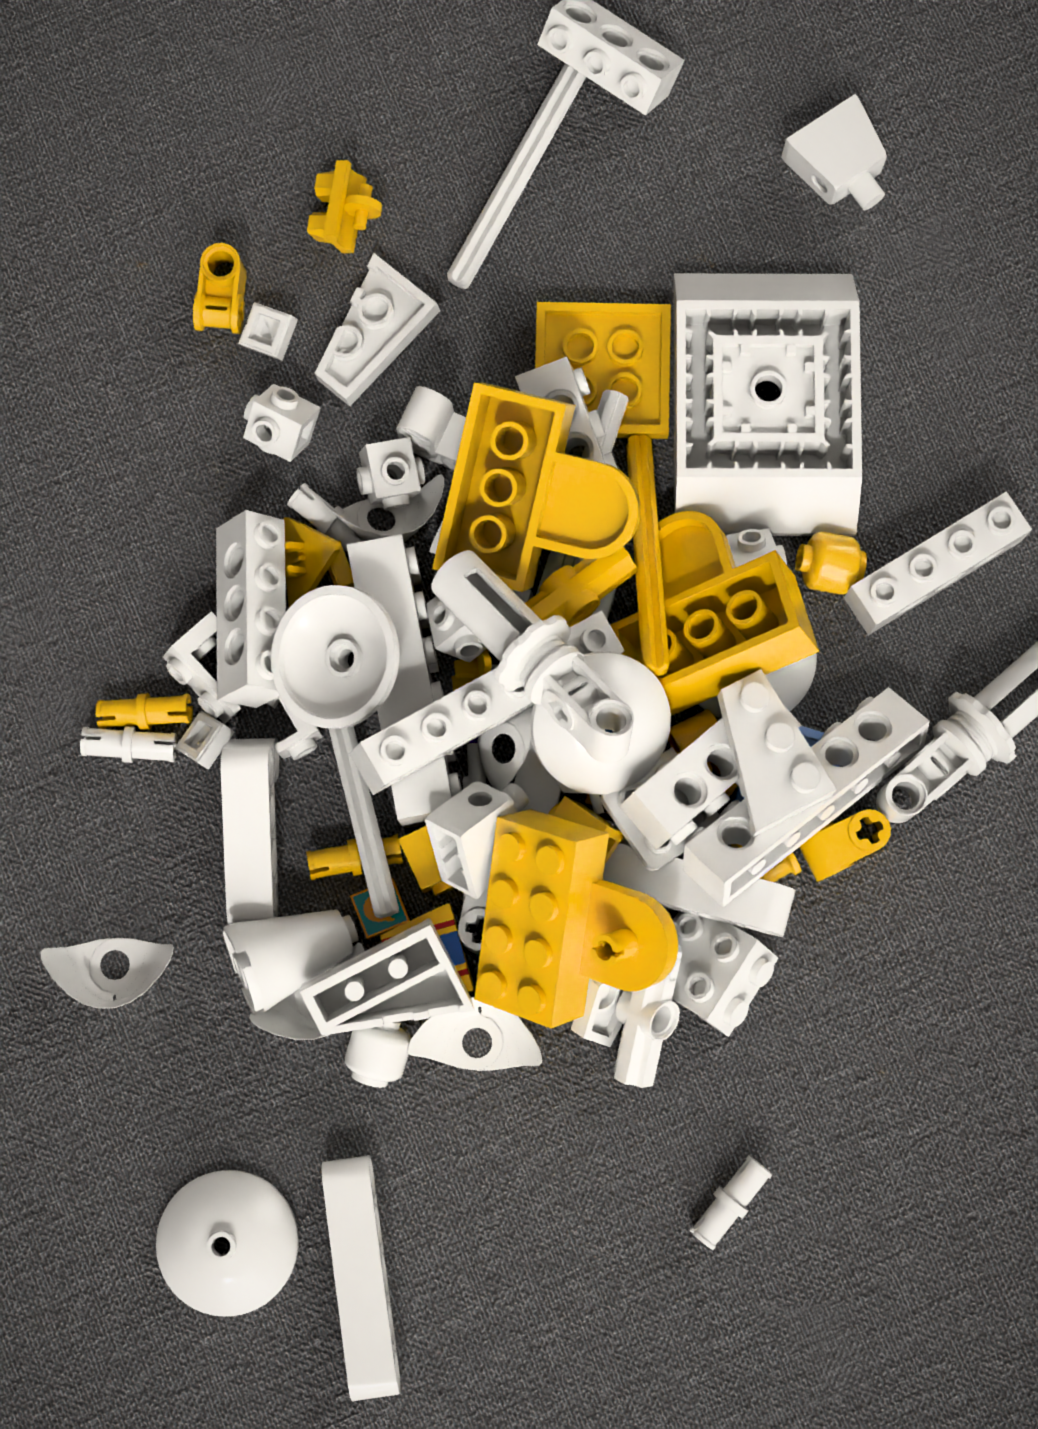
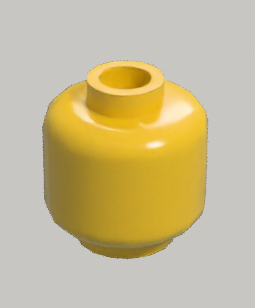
[795,532,867,595]

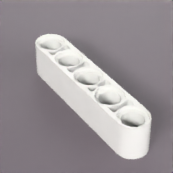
[603,843,795,937]
[321,1155,401,1401]

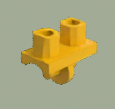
[307,160,383,253]

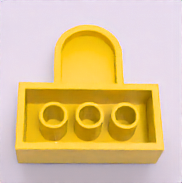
[432,382,641,592]
[610,511,819,716]
[474,809,678,1029]

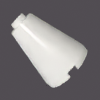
[223,909,359,1015]

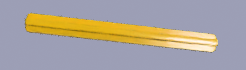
[626,434,670,676]

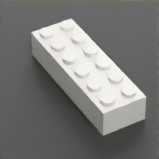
[347,534,462,829]

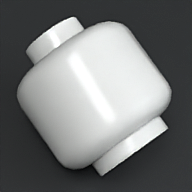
[345,1021,411,1088]

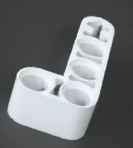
[396,386,466,470]
[221,738,279,925]

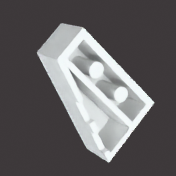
[299,918,475,1036]

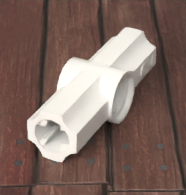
[614,945,682,1088]

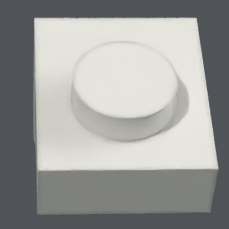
[274,696,323,760]

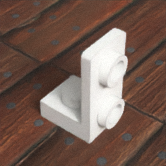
[163,611,241,723]

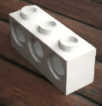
[537,0,685,115]

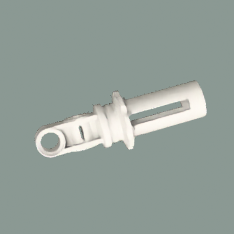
[431,550,634,764]
[876,641,1038,823]

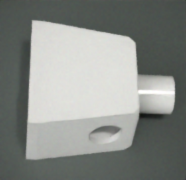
[781,94,887,211]
[425,782,529,899]

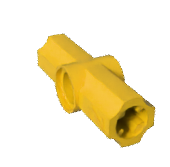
[525,547,637,627]

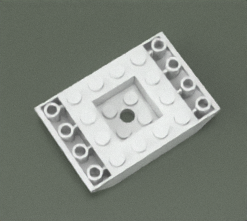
[674,273,862,536]

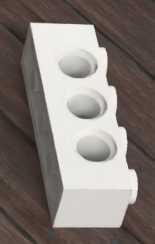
[515,357,618,469]
[844,491,1032,636]
[216,510,286,708]
[619,704,802,850]

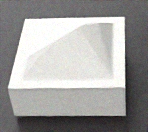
[238,302,298,361]
[175,711,235,770]

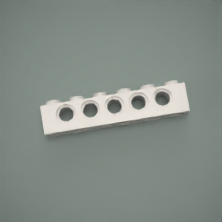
[349,610,625,795]
[683,687,930,907]

